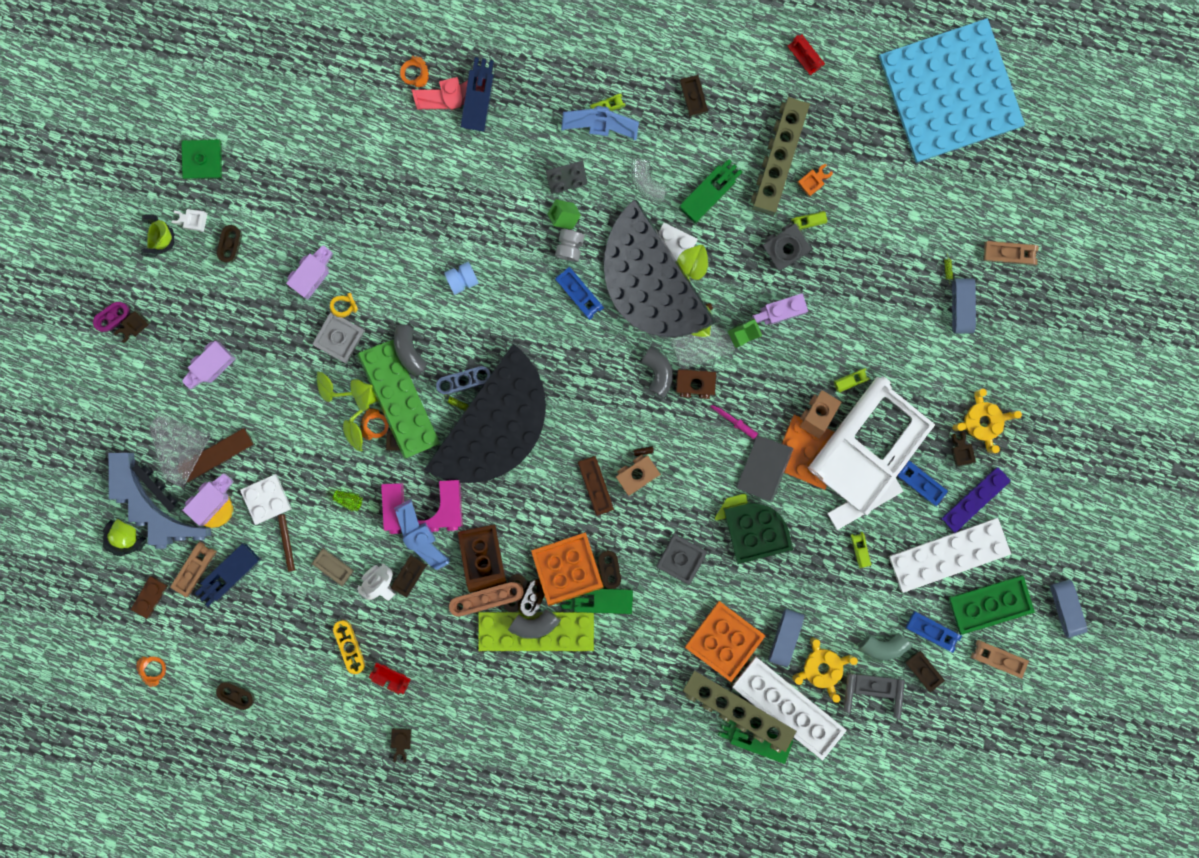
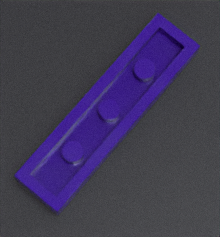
[941,467,1011,533]

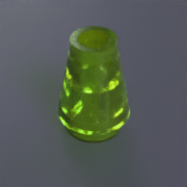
[332,490,363,512]

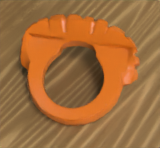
[400,56,429,87]
[360,408,389,440]
[136,656,166,687]

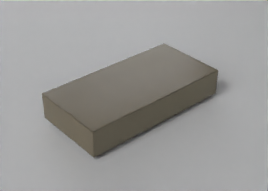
[311,548,355,586]

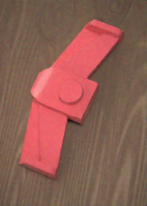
[412,77,486,110]

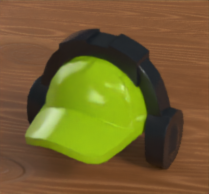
[141,214,175,257]
[102,519,147,557]

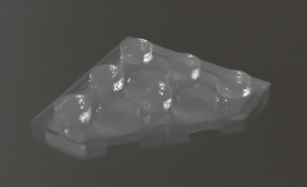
[670,325,736,370]
[149,411,210,488]

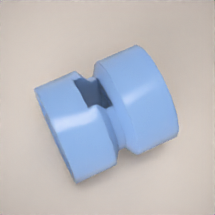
[444,261,479,295]

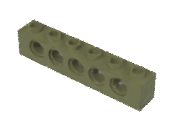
[750,97,810,216]
[683,671,797,753]

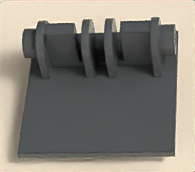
[546,160,588,194]

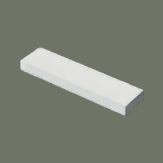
[827,478,903,530]

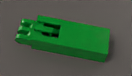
[679,159,743,224]
[561,588,633,614]
[718,719,793,764]

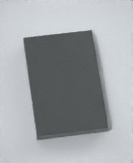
[737,435,793,502]

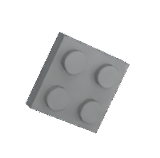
[312,312,365,364]

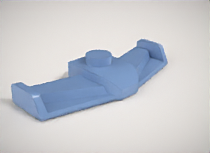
[561,106,639,140]
[394,499,449,570]

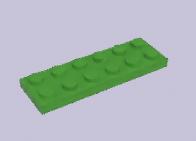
[357,340,440,459]

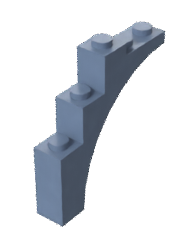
[108,453,211,549]

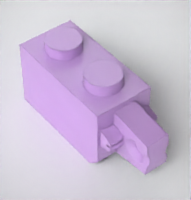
[286,246,333,300]
[752,293,808,325]
[182,341,236,389]
[183,474,234,526]

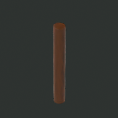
[277,514,296,572]

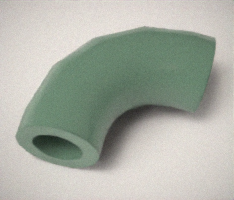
[858,633,913,661]

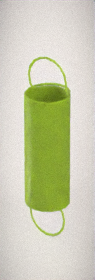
[944,253,953,281]
[443,395,468,411]

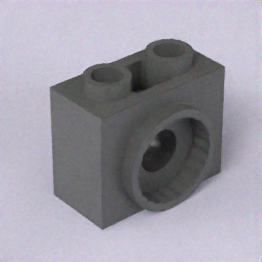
[763,223,814,271]

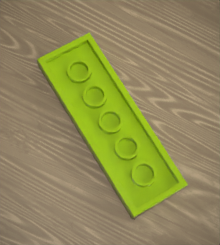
[478,612,594,651]

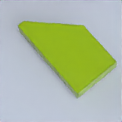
[715,494,748,521]

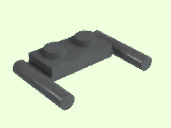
[843,673,905,719]

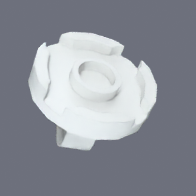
[358,564,396,601]

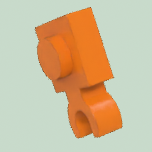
[797,164,833,197]

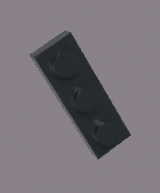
[132,464,181,512]

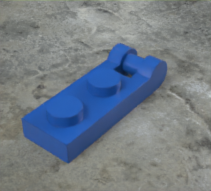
[555,267,604,320]
[897,461,948,506]
[905,611,962,653]

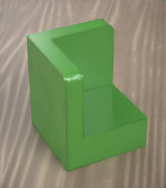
[547,199,581,230]
[728,318,762,348]

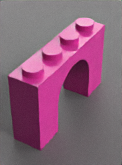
[381,480,463,534]

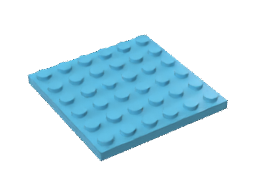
[879,18,1025,163]

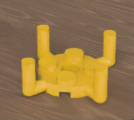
[952,389,1022,453]
[792,637,858,703]

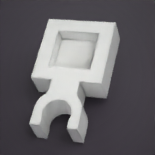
[171,209,208,232]

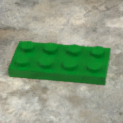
[948,575,1035,635]

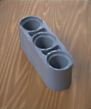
[952,278,976,334]
[436,366,491,395]
[1050,579,1087,638]
[768,609,804,668]

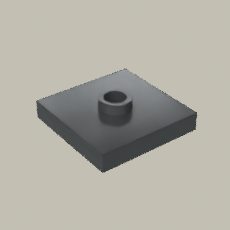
[656,534,708,586]

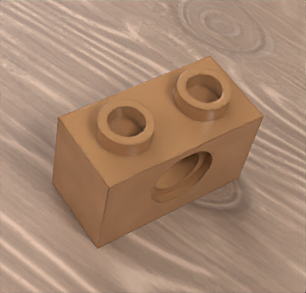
[799,390,842,439]
[616,455,661,496]

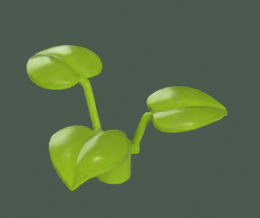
[677,245,711,337]
[317,371,378,451]

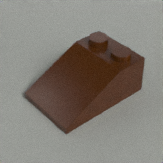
[458,524,507,593]

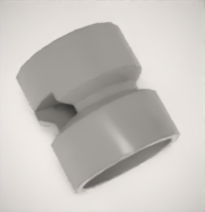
[555,229,585,262]

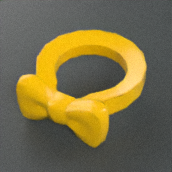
[330,293,358,318]

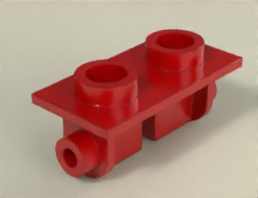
[787,35,825,76]
[369,662,411,695]

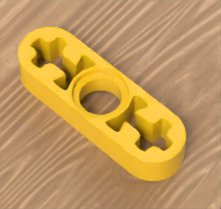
[333,620,365,674]

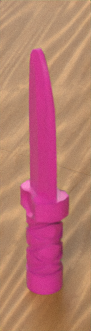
[710,405,758,439]

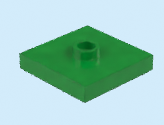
[182,139,222,180]

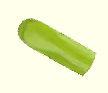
[590,94,626,111]
[791,211,827,230]
[834,368,870,393]
[850,531,872,568]

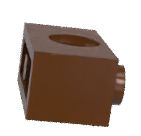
[676,369,716,399]

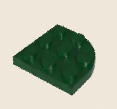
[723,502,793,564]

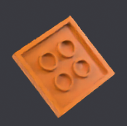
[781,415,835,490]
[531,532,604,606]
[684,601,765,682]

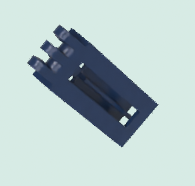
[460,57,494,132]
[194,543,261,608]

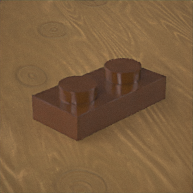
[131,576,168,619]

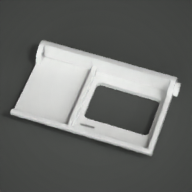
[808,376,935,515]

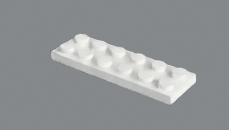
[889,518,1011,593]
[732,656,847,761]

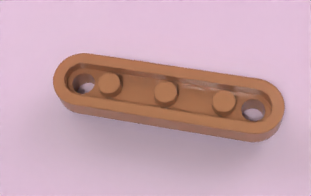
[449,582,523,617]

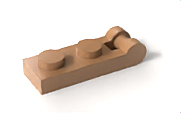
[983,241,1039,266]
[170,541,217,597]
[971,639,1029,679]

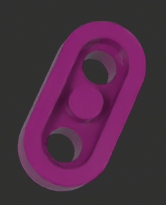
[93,302,130,332]

